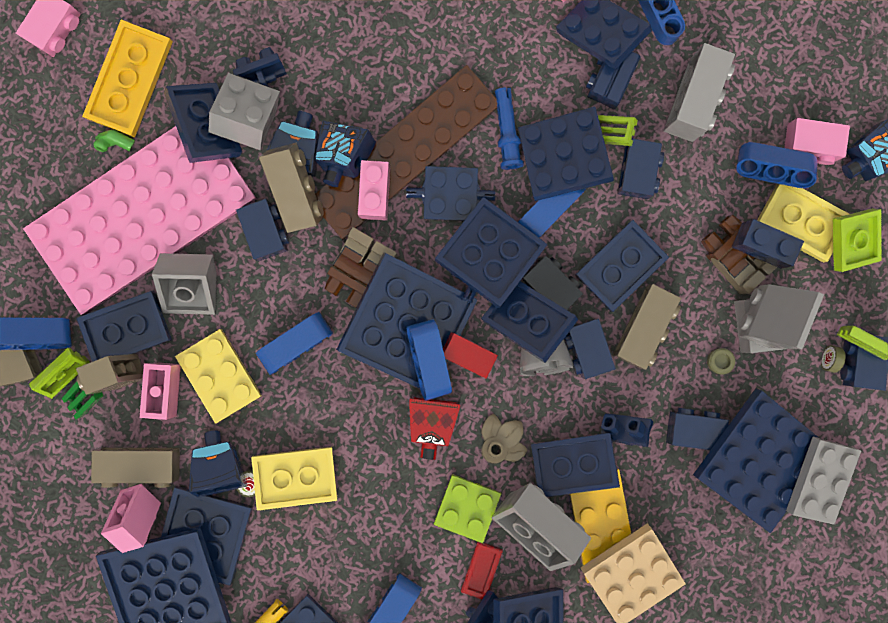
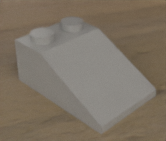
[739,284,824,350]

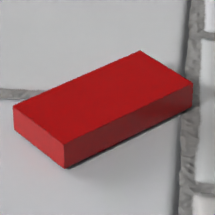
[443,332,498,379]
[461,541,503,599]

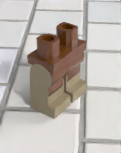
[701,215,777,294]
[324,227,398,308]

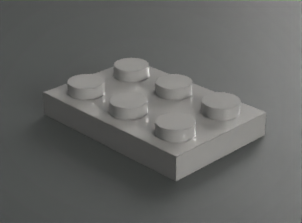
[786,437,861,524]

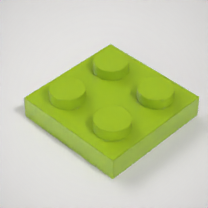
[833,208,882,272]
[434,474,501,543]

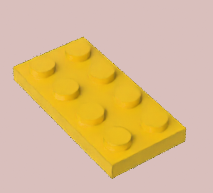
[82,20,173,138]
[569,468,631,583]

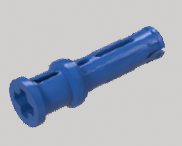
[495,87,524,170]

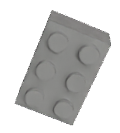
[663,43,735,142]
[491,483,591,571]

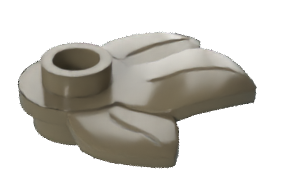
[481,414,528,464]

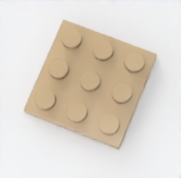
[581,523,685,623]

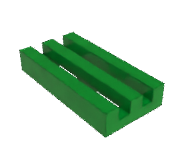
[61,382,103,420]

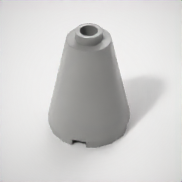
[519,339,573,376]

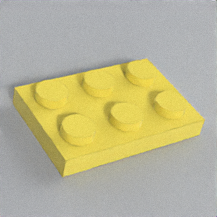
[758,184,849,263]
[175,329,262,424]
[251,447,337,510]

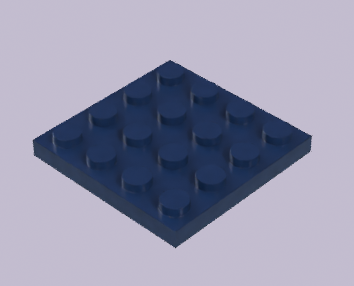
[336,252,478,389]
[693,388,819,533]
[96,528,232,623]

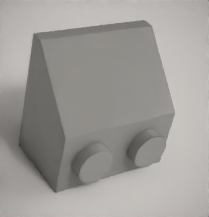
[152,253,217,315]

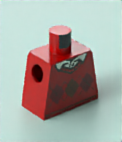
[409,397,460,460]

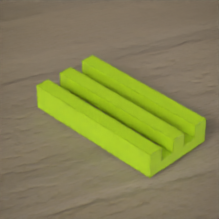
[598,115,638,146]
[837,326,888,360]
[29,348,90,399]

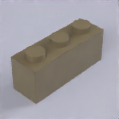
[259,142,324,233]
[613,284,681,370]
[76,354,143,395]
[91,448,180,488]

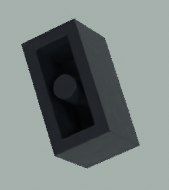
[521,256,583,310]

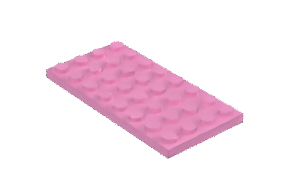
[23,126,257,315]

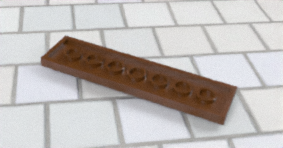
[315,65,497,240]

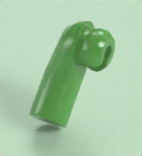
[93,130,135,152]

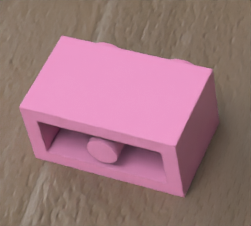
[16,0,81,57]
[784,118,850,165]
[358,160,390,220]
[139,362,181,420]
[101,484,161,553]

